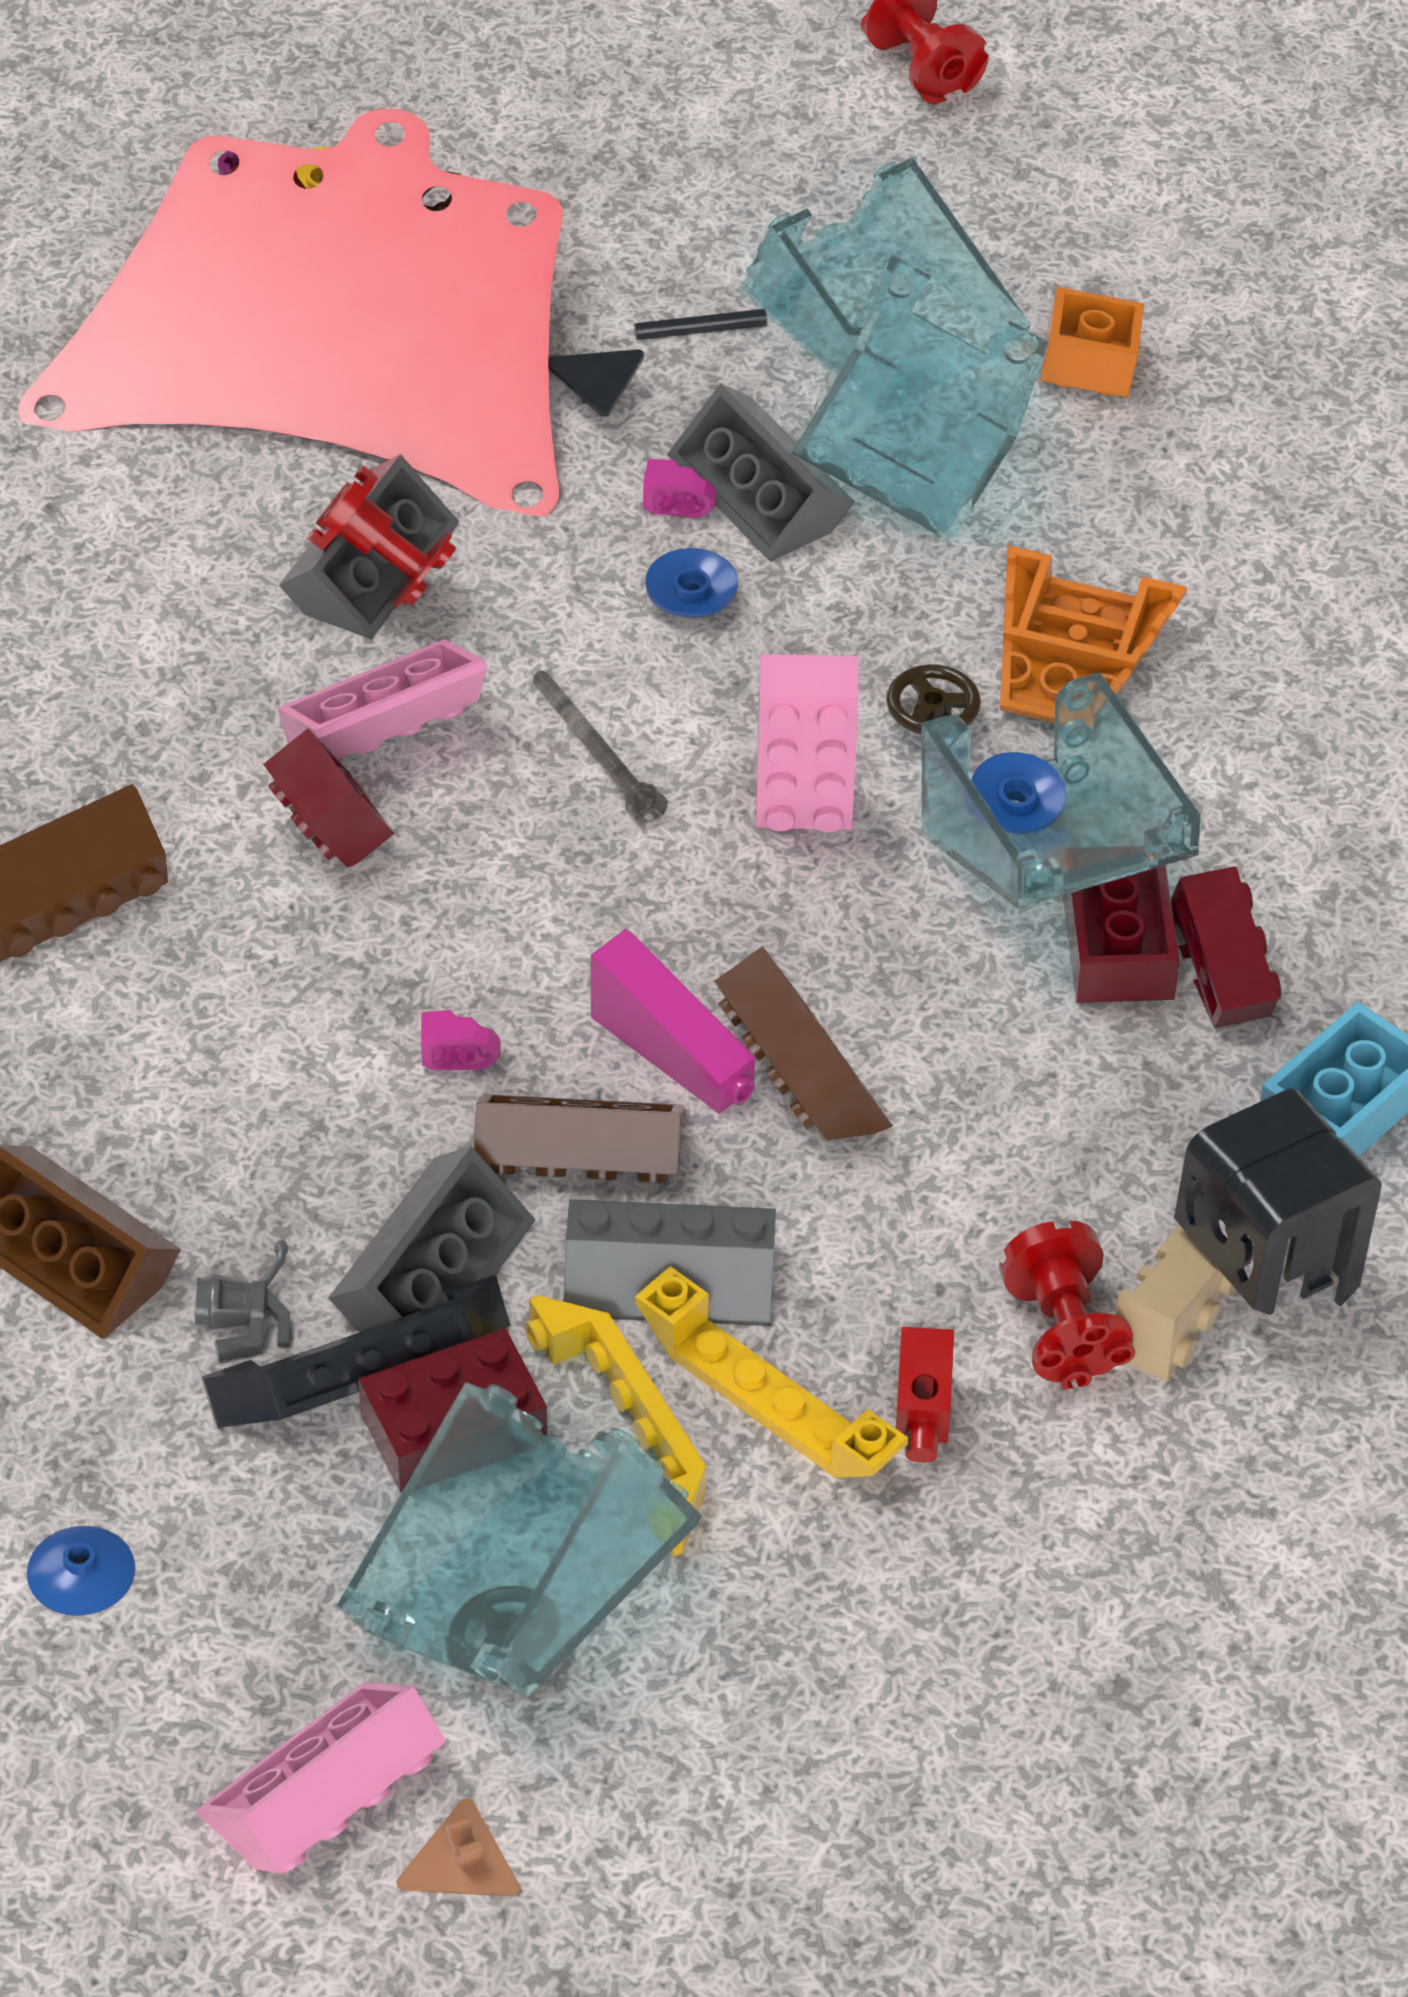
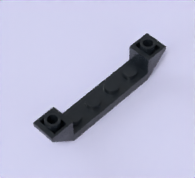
[201,1275,510,1428]

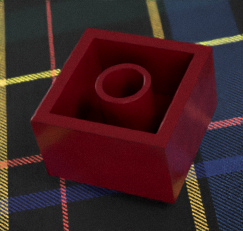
[263,728,395,868]

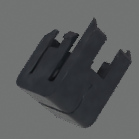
[1174,1088,1382,1315]

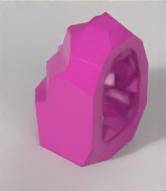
[643,459,717,518]
[421,1010,501,1070]

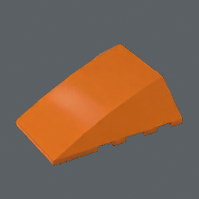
[1000,545,1187,732]

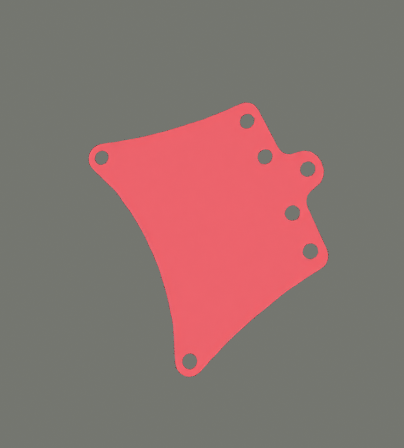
[18,108,563,517]

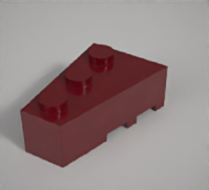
[1171,866,1282,1028]

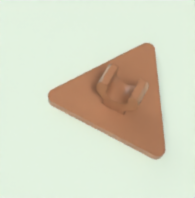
[397,1798,521,1897]

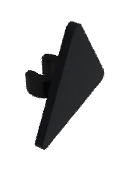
[548,349,644,417]

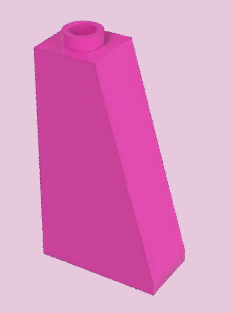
[591,928,755,1114]

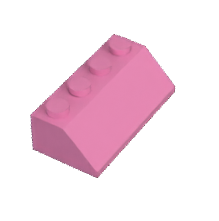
[277,639,487,759]
[196,1682,446,1874]

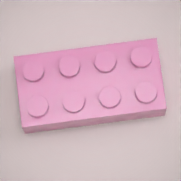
[756,654,859,833]

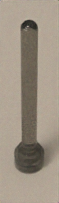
[533,670,668,825]

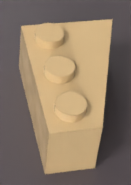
[1116,1225,1235,1381]

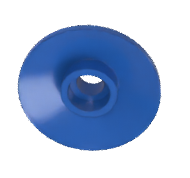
[645,548,738,618]
[969,752,1066,834]
[27,1526,135,1616]

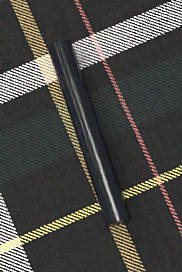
[634,308,767,340]

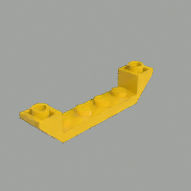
[635,1266,908,1478]
[525,1295,706,1557]

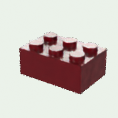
[1062,850,1179,1003]
[358,1328,548,1493]

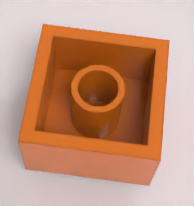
[1040,287,1144,398]

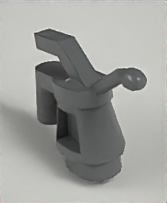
[195,1240,290,1361]

